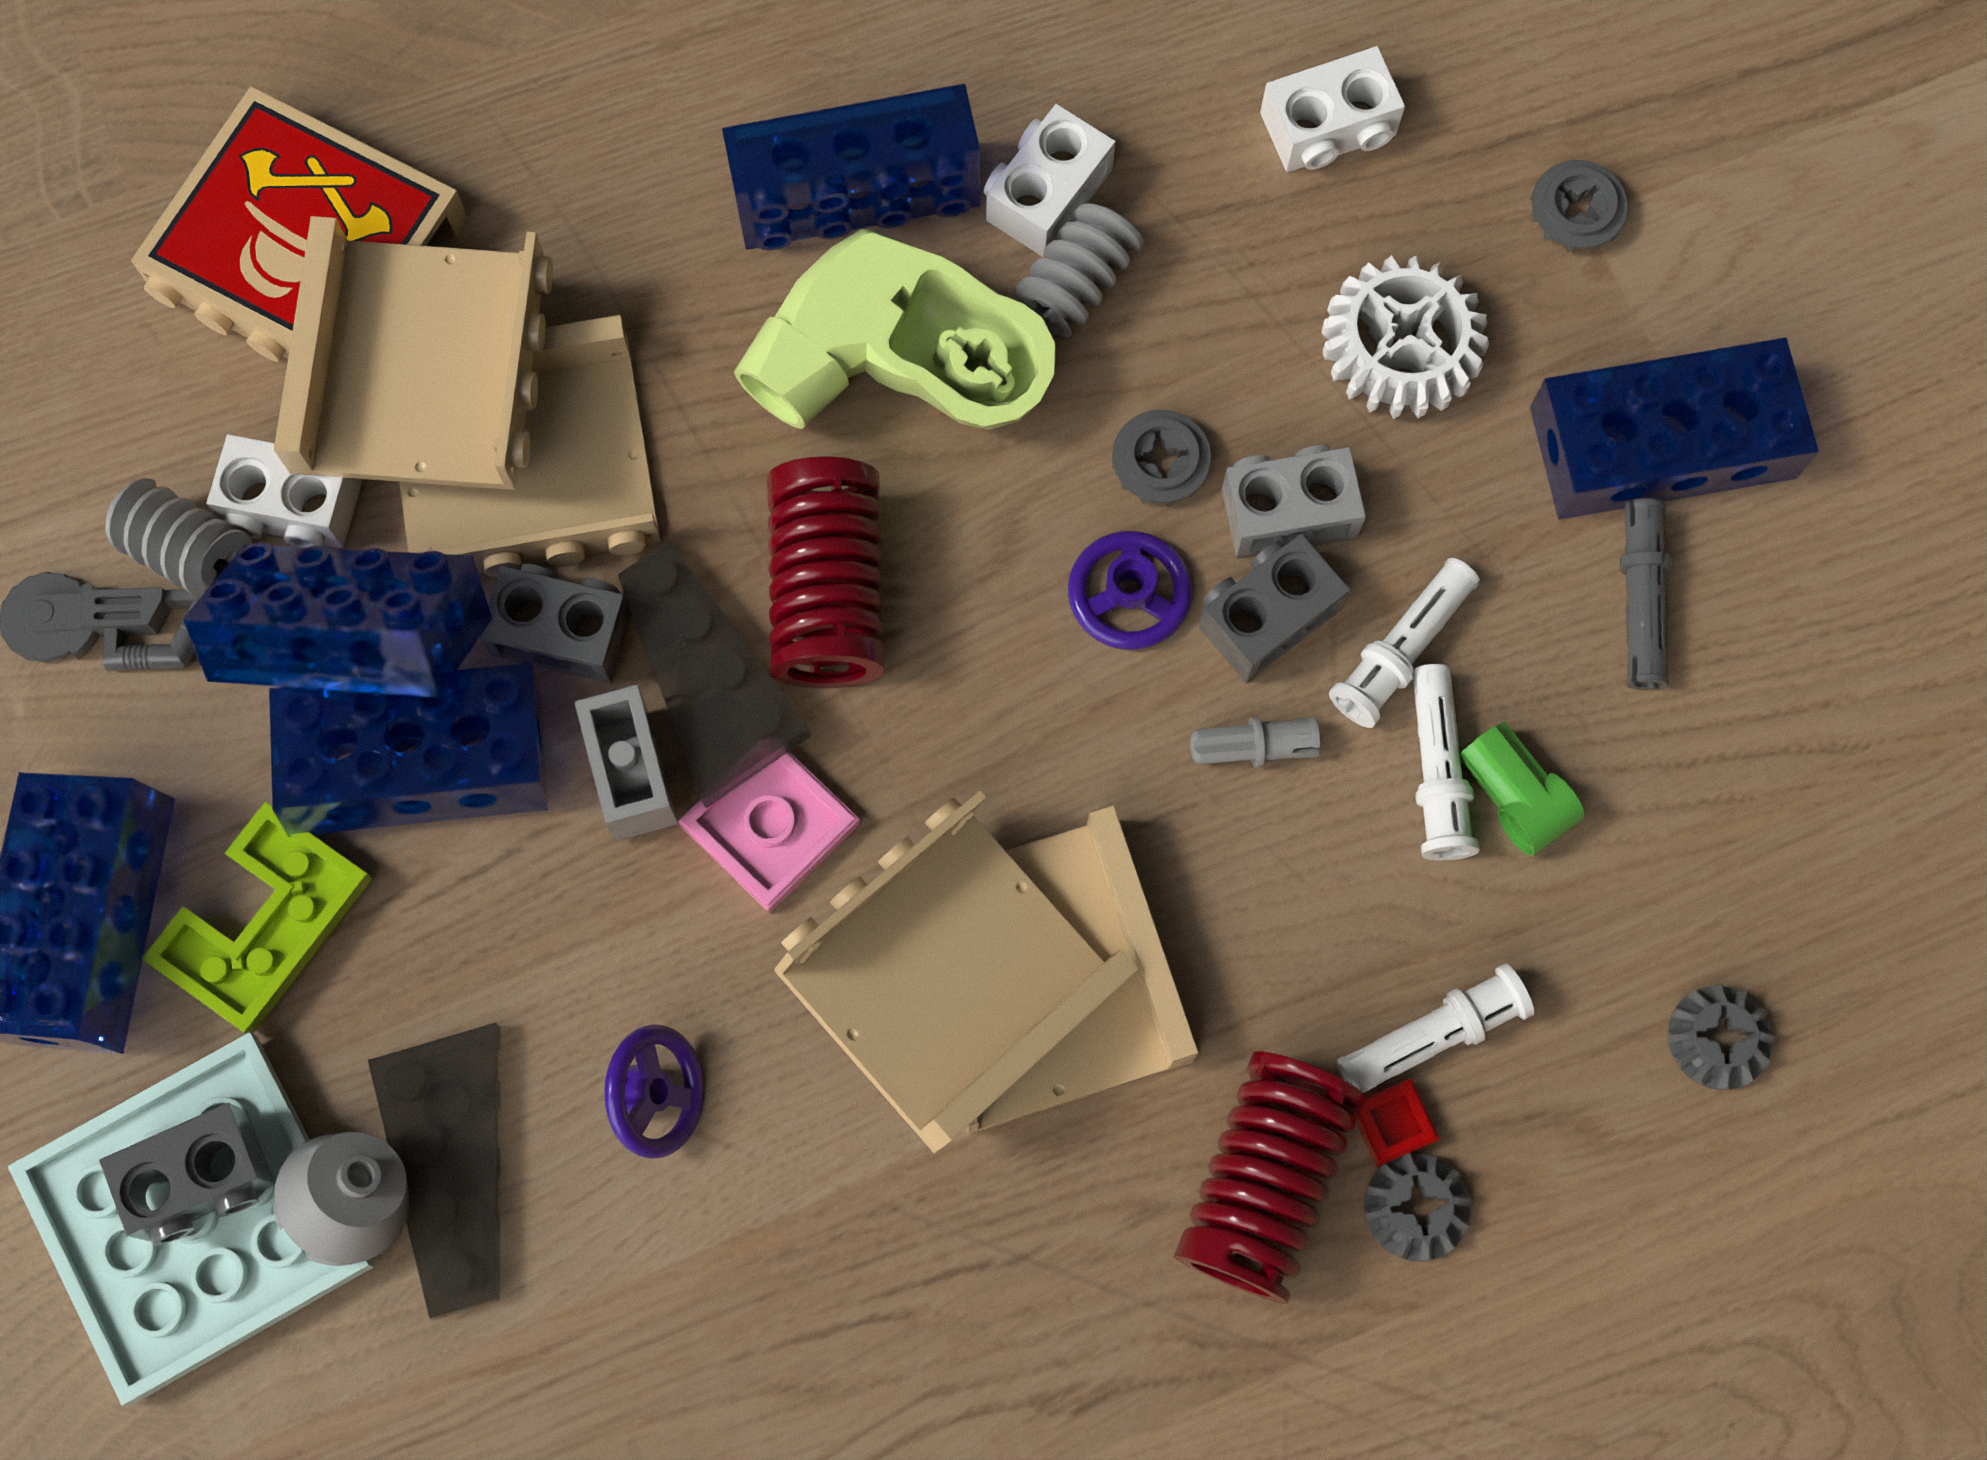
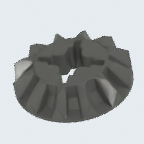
[1530,160,1628,252]
[1112,410,1211,507]
[1668,984,1777,1090]
[1364,1153,1472,1262]

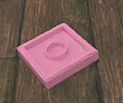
[678,733,860,913]

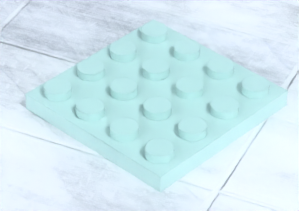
[8,1032,374,1406]

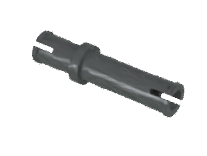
[1620,498,1672,690]

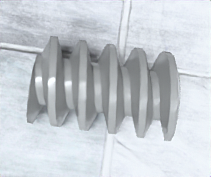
[1015,203,1144,338]
[105,478,253,599]

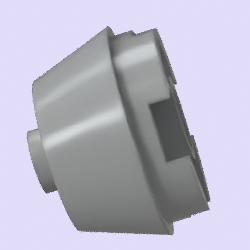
[274,1132,409,1266]

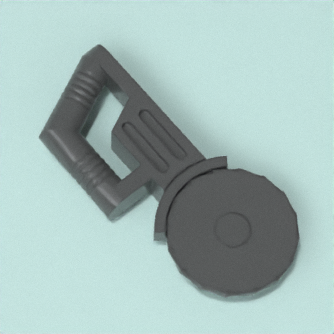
[0,572,219,671]

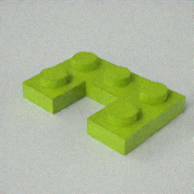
[141,802,373,1034]

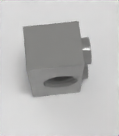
[574,684,678,841]

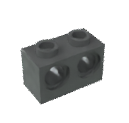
[1199,534,1350,683]
[479,564,631,684]
[99,1102,275,1246]

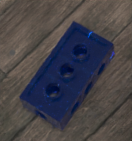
[722,83,980,251]
[1530,337,1819,520]
[183,543,492,697]
[269,663,548,837]
[0,772,175,1054]

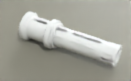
[1329,558,1480,728]
[1412,664,1480,861]
[1336,963,1534,1093]

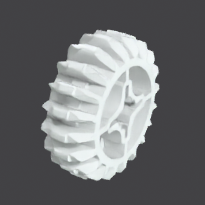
[1322,254,1489,419]

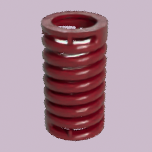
[767,456,885,689]
[1173,1051,1365,1304]

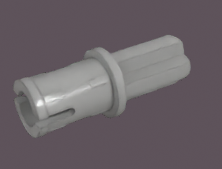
[1190,716,1320,768]

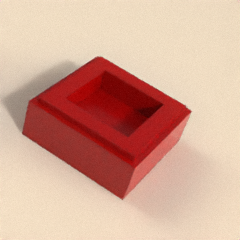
[1356,1079,1440,1168]

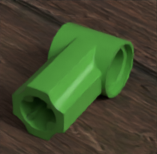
[1460,721,1585,856]

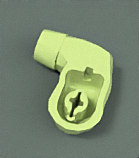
[734,229,1055,430]

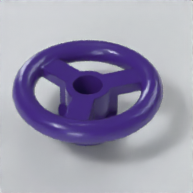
[1068,531,1192,650]
[604,1024,704,1159]

